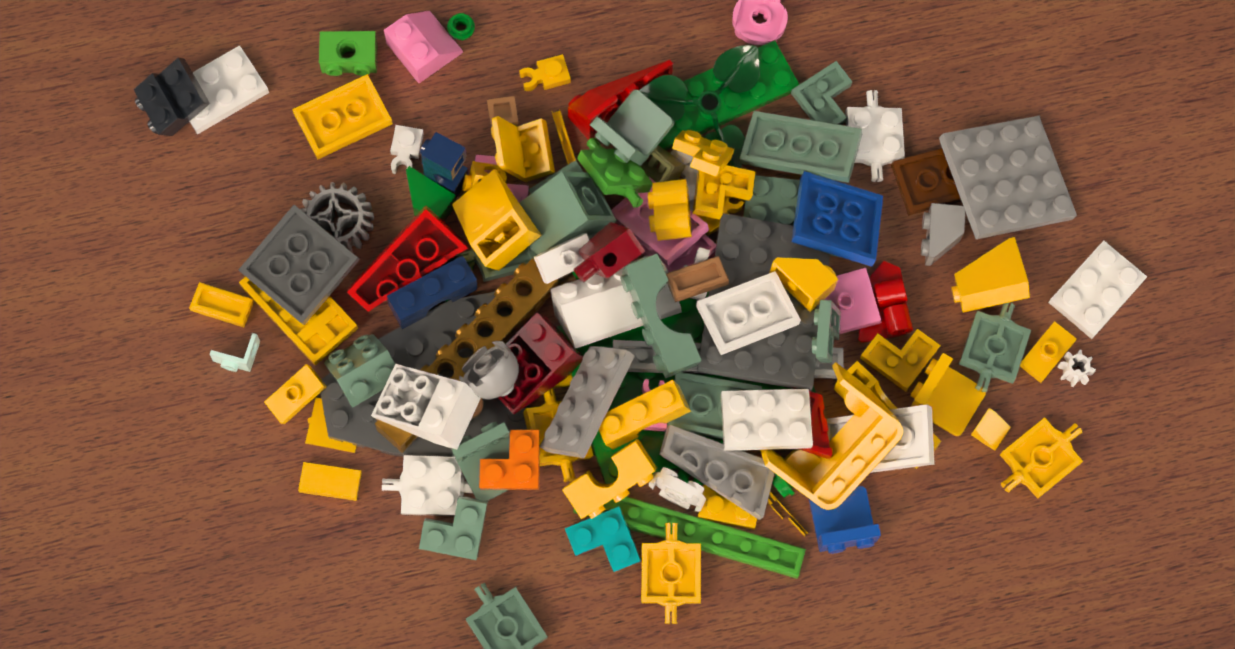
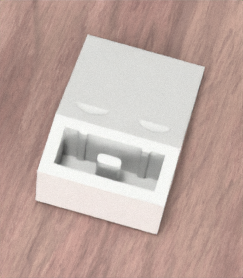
[371,364,481,450]

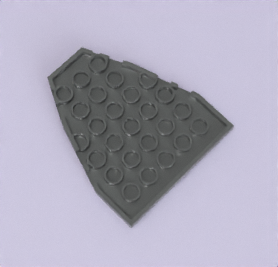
[321,292,530,457]

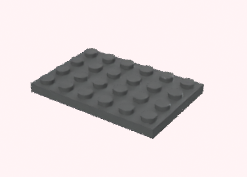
[697,213,830,391]

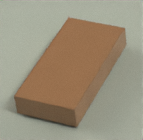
[666,256,729,302]

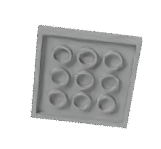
[939,116,1077,239]

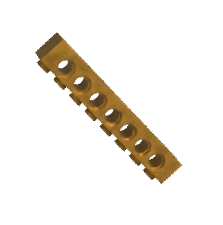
[375,258,558,453]

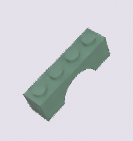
[620,254,702,378]

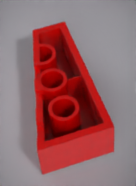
[347,206,468,312]

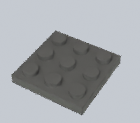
[238,205,360,325]

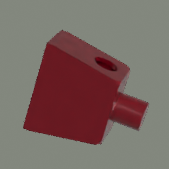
[573,222,645,282]

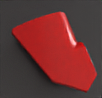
[858,261,913,343]

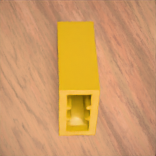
[951,237,1030,313]

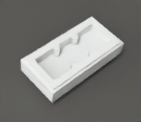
[534,233,589,284]

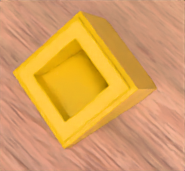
[971,408,1011,451]

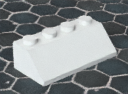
[551,253,681,349]

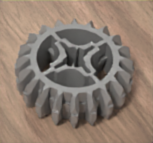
[300,182,374,253]

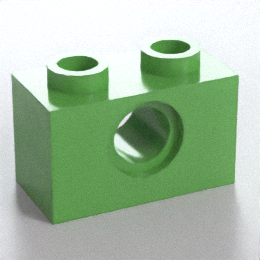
[319,31,377,76]

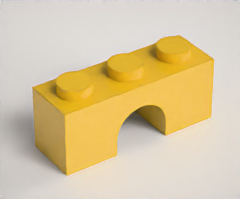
[599,380,691,449]
[562,439,657,519]

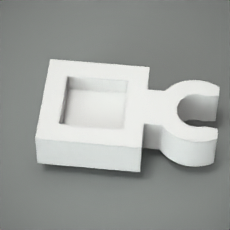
[390,125,424,175]

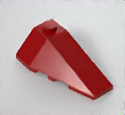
[568,60,673,140]

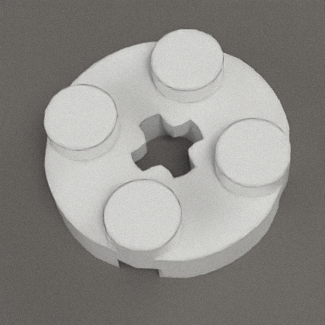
[649,467,706,512]

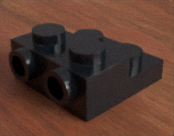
[133,58,210,136]

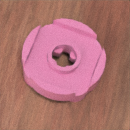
[732,0,788,46]

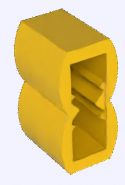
[648,179,692,241]

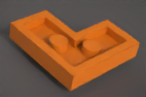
[479,430,540,490]

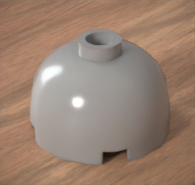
[459,341,519,399]

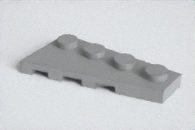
[659,425,774,520]

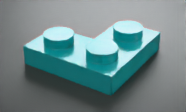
[565,506,642,572]

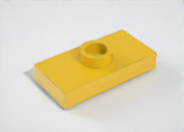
[1020,321,1077,383]
[264,364,327,424]

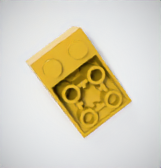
[452,169,542,271]

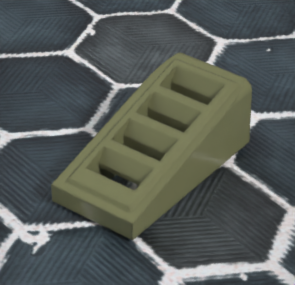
[639,145,685,182]

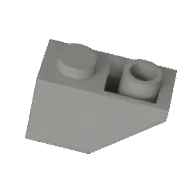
[921,203,965,266]

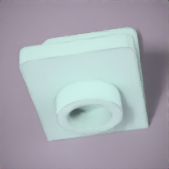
[210,333,260,372]

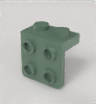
[590,90,674,166]
[324,334,395,408]
[451,422,510,501]

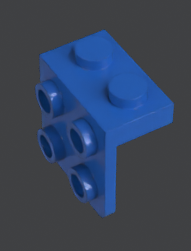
[809,486,881,554]

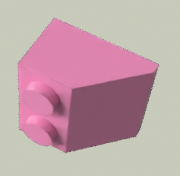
[384,11,463,83]

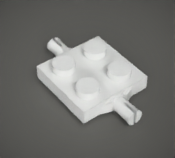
[845,90,905,182]
[382,455,473,516]

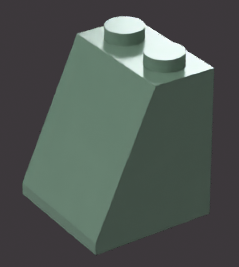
[520,171,617,255]

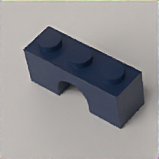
[420,132,469,198]
[387,256,477,329]

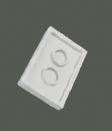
[189,45,269,134]
[1048,241,1147,339]
[696,271,801,355]
[721,389,813,451]

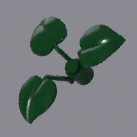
[639,45,760,168]

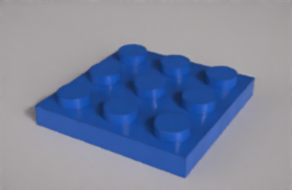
[791,171,883,267]

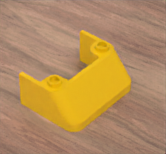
[760,362,903,510]

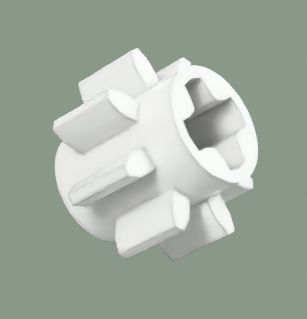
[1058,350,1096,387]

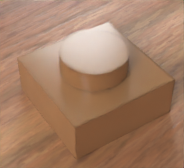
[487,96,519,127]

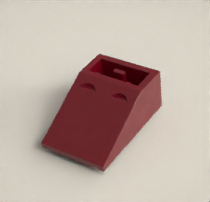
[498,312,583,415]

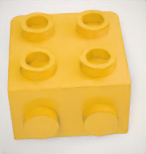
[491,116,555,182]
[910,353,986,436]

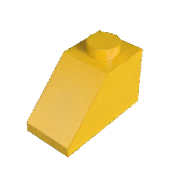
[769,257,838,312]

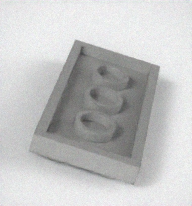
[540,346,635,458]

